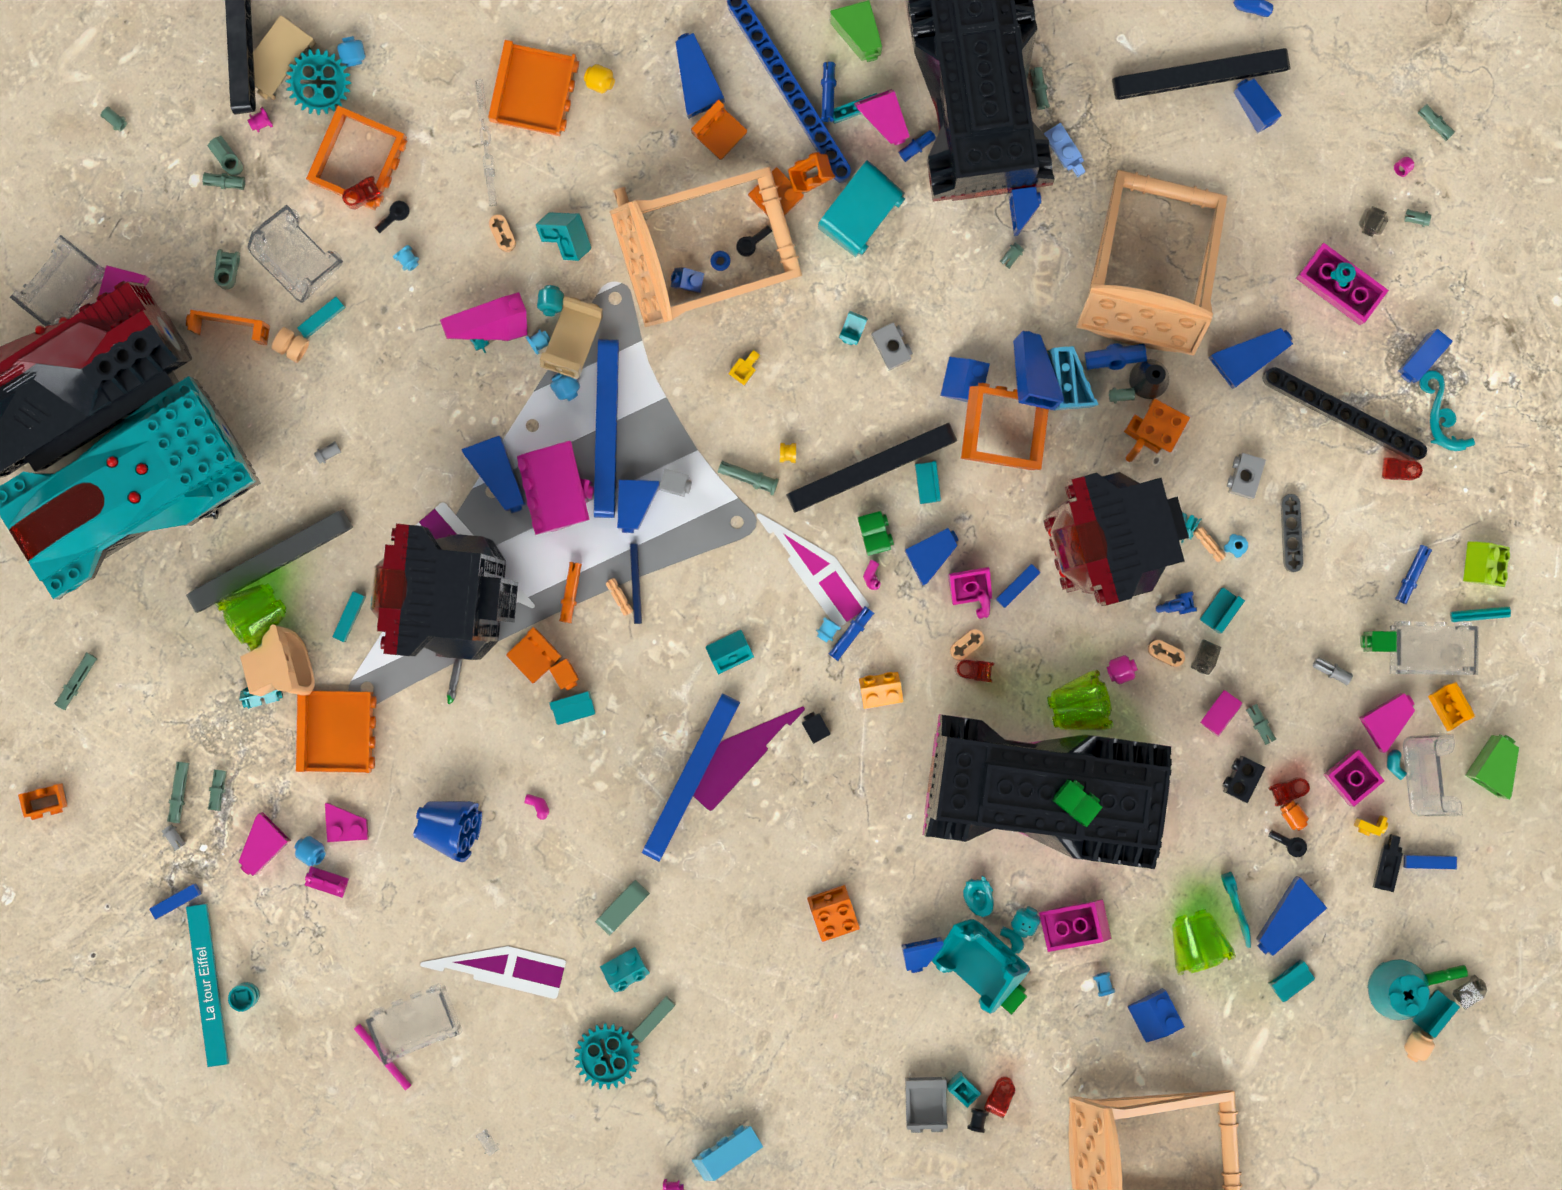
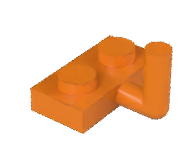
[1124,414,1161,462]

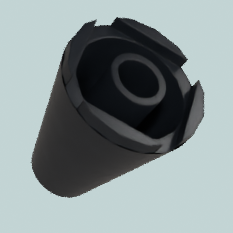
[1129,359,1169,399]

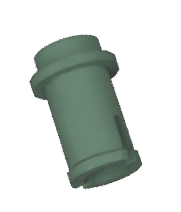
[101,107,127,131]
[1404,209,1431,227]
[1000,243,1024,269]
[1109,388,1135,404]

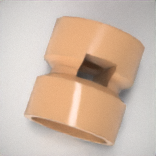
[271,327,309,363]

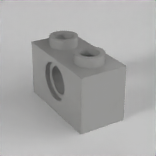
[871,322,913,371]
[1227,453,1266,499]
[659,469,692,497]

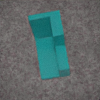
[535,212,592,261]

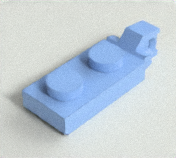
[1044,123,1086,177]

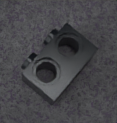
[1222,756,1266,803]

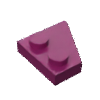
[325,803,368,842]

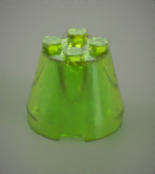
[215,583,286,652]
[1047,670,1113,731]
[1172,909,1236,975]

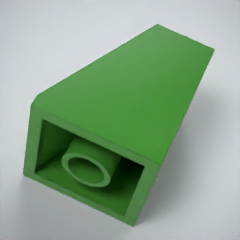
[830,0,882,62]
[1465,734,1519,800]

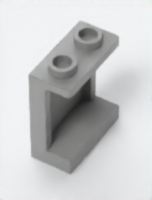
[905,1077,948,1133]

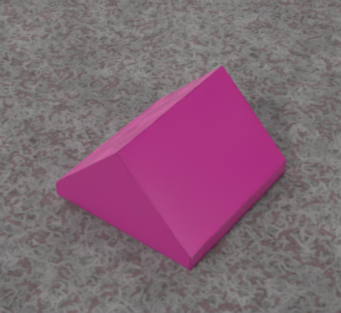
[947,567,992,605]

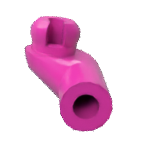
[863,560,881,590]
[976,589,991,619]
[524,794,549,820]

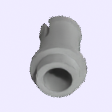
[314,442,341,463]
[162,824,186,851]

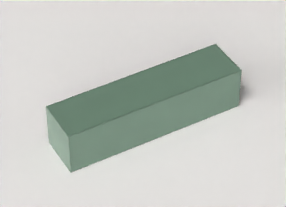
[632,996,676,1043]

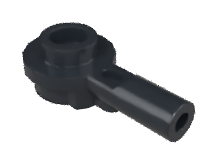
[375,201,410,233]
[736,226,772,257]
[1268,830,1307,857]

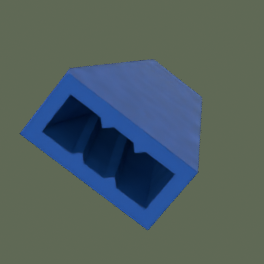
[675,33,725,119]
[1208,328,1293,389]
[1013,331,1064,410]
[462,436,526,513]
[1256,876,1327,956]

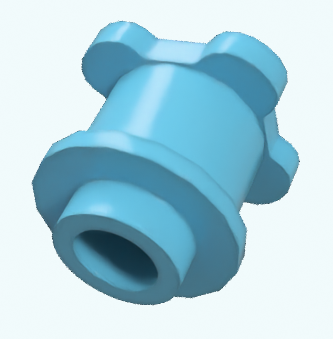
[393,245,419,271]
[526,329,550,355]
[1224,534,1248,558]
[816,617,842,642]

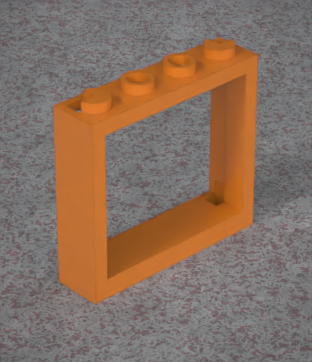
[306,106,408,210]
[961,383,1049,470]

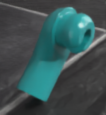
[1387,749,1407,780]
[999,926,1024,954]

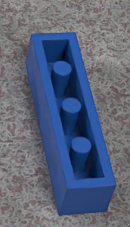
[995,564,1040,608]
[1403,855,1457,869]
[149,883,202,920]

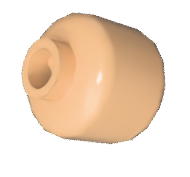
[1404,1030,1435,1062]

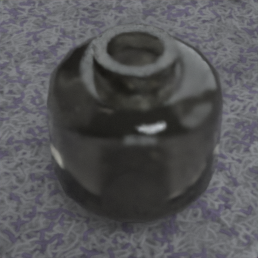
[1358,206,1389,237]

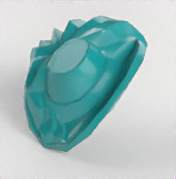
[963,876,994,917]

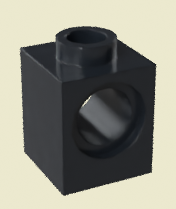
[802,711,831,744]

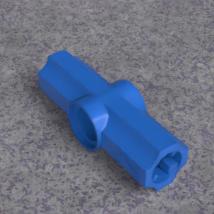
[1085,343,1147,370]

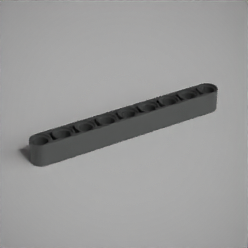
[186,510,353,613]

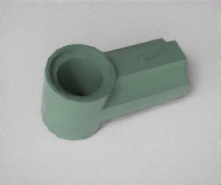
[207,136,243,176]

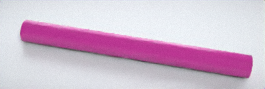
[354,1024,411,1091]

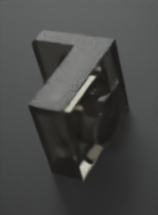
[1191,639,1221,675]
[1452,974,1487,1010]

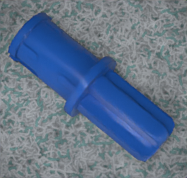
[898,130,936,162]

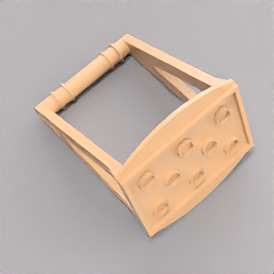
[610,167,802,327]
[1076,170,1227,356]
[1069,1090,1242,1190]

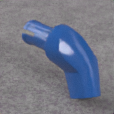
[1233,0,1273,17]

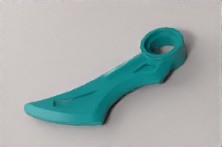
[1221,872,1251,948]

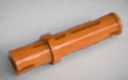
[559,562,582,624]

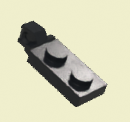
[1373,834,1403,892]

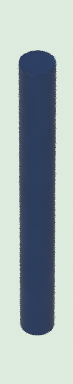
[630,544,642,624]

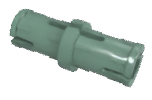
[1029,67,1050,110]
[1418,104,1455,141]
[202,172,245,190]
[1246,704,1277,745]
[208,769,227,811]

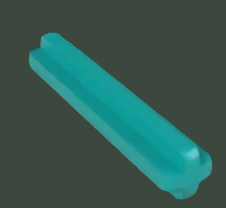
[1450,607,1511,622]

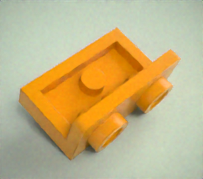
[859,672,903,709]
[1428,682,1475,731]

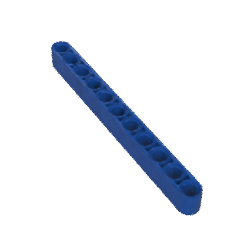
[727,0,851,183]

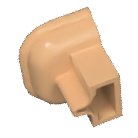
[240,624,315,696]

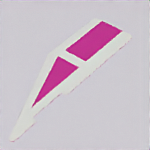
[756,513,869,627]

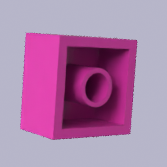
[1323,749,1385,807]

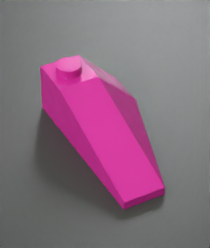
[440,292,528,341]

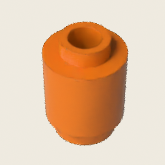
[1280,800,1309,831]

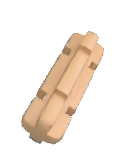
[1194,527,1226,562]
[606,578,633,616]

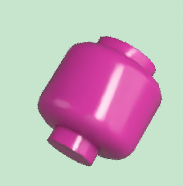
[1106,655,1138,684]

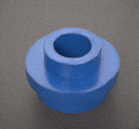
[710,251,730,271]

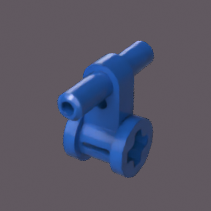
[1156,591,1197,615]

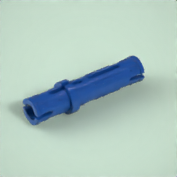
[821,62,837,122]
[1395,545,1432,604]
[828,606,875,661]

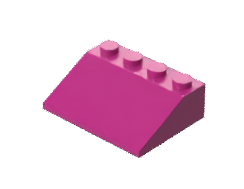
[517,441,590,535]

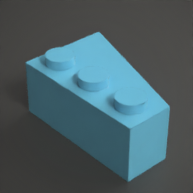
[1048,346,1099,411]
[692,1125,763,1181]

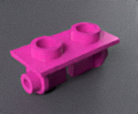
[305,866,349,898]

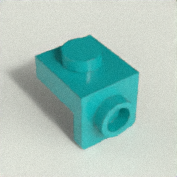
[839,311,868,345]

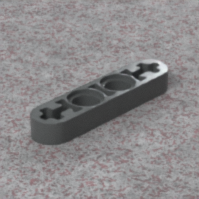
[1280,494,1303,572]

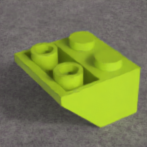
[1463,541,1510,587]

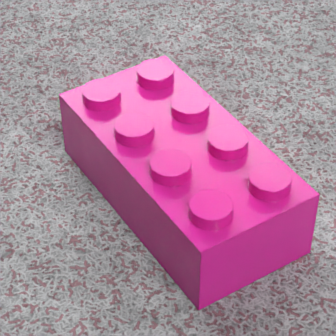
[1295,243,1389,325]

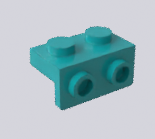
[600,947,650,993]

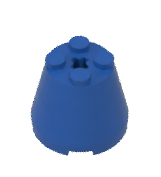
[413,801,482,862]

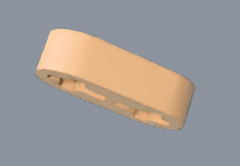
[489,214,516,252]
[950,629,984,660]
[1148,640,1185,667]

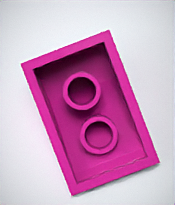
[1039,899,1112,952]

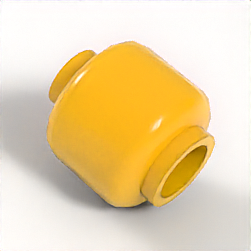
[584,64,615,94]

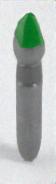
[447,659,462,704]

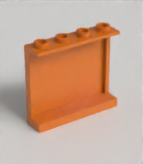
[488,40,579,136]
[296,691,377,773]

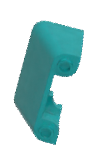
[818,160,906,258]
[931,919,1030,1014]

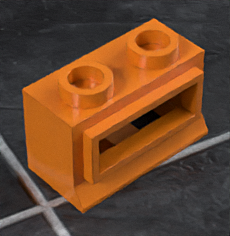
[788,152,835,192]
[18,783,68,820]

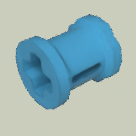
[1093,972,1115,997]

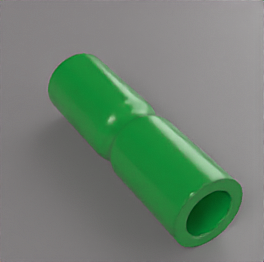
[1425,965,1468,986]

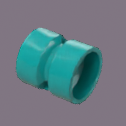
[228,982,260,1012]

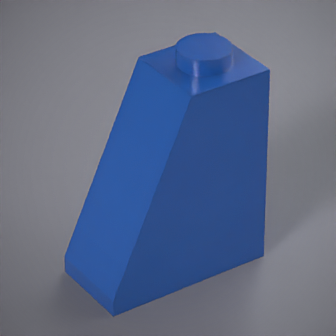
[1233,78,1282,134]
[1398,329,1453,383]
[617,480,660,533]
[904,528,959,586]

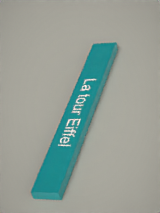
[186,904,229,1067]

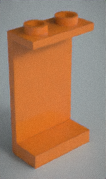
[185,310,270,345]

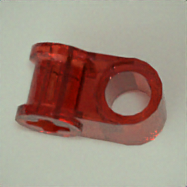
[342,176,383,210]
[1382,458,1423,481]
[955,660,995,683]
[1268,777,1310,807]
[984,1076,1015,1118]

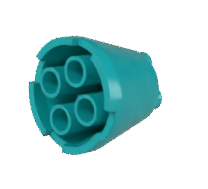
[1367,959,1430,1020]

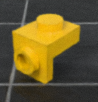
[1354,815,1388,836]

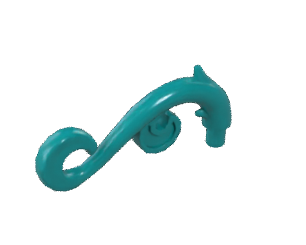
[1419,370,1475,451]

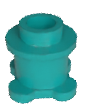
[1330,262,1356,287]

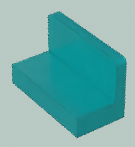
[915,461,941,504]
[1200,588,1245,634]
[705,630,754,675]
[549,691,595,725]
[1268,959,1315,1002]
[1412,990,1460,1038]

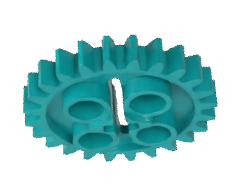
[285,49,351,115]
[574,1023,640,1090]

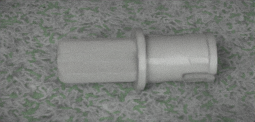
[1313,657,1353,685]

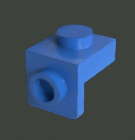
[671,267,704,293]

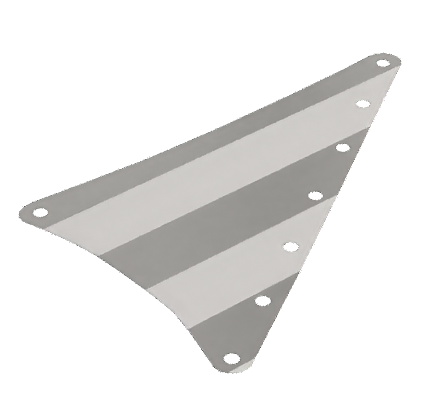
[348,281,757,704]

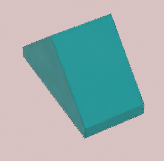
[947,1071,982,1108]

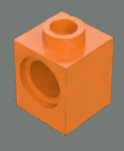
[549,659,580,691]

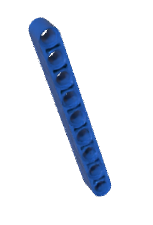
[594,339,619,518]
[642,693,740,862]

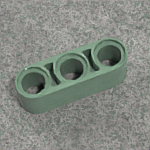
[595,880,650,936]

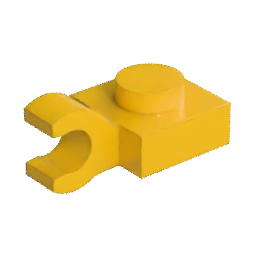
[728,350,760,386]

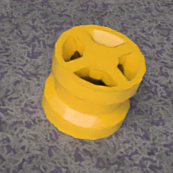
[780,443,796,463]

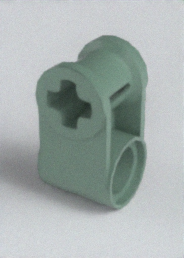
[214,249,240,290]

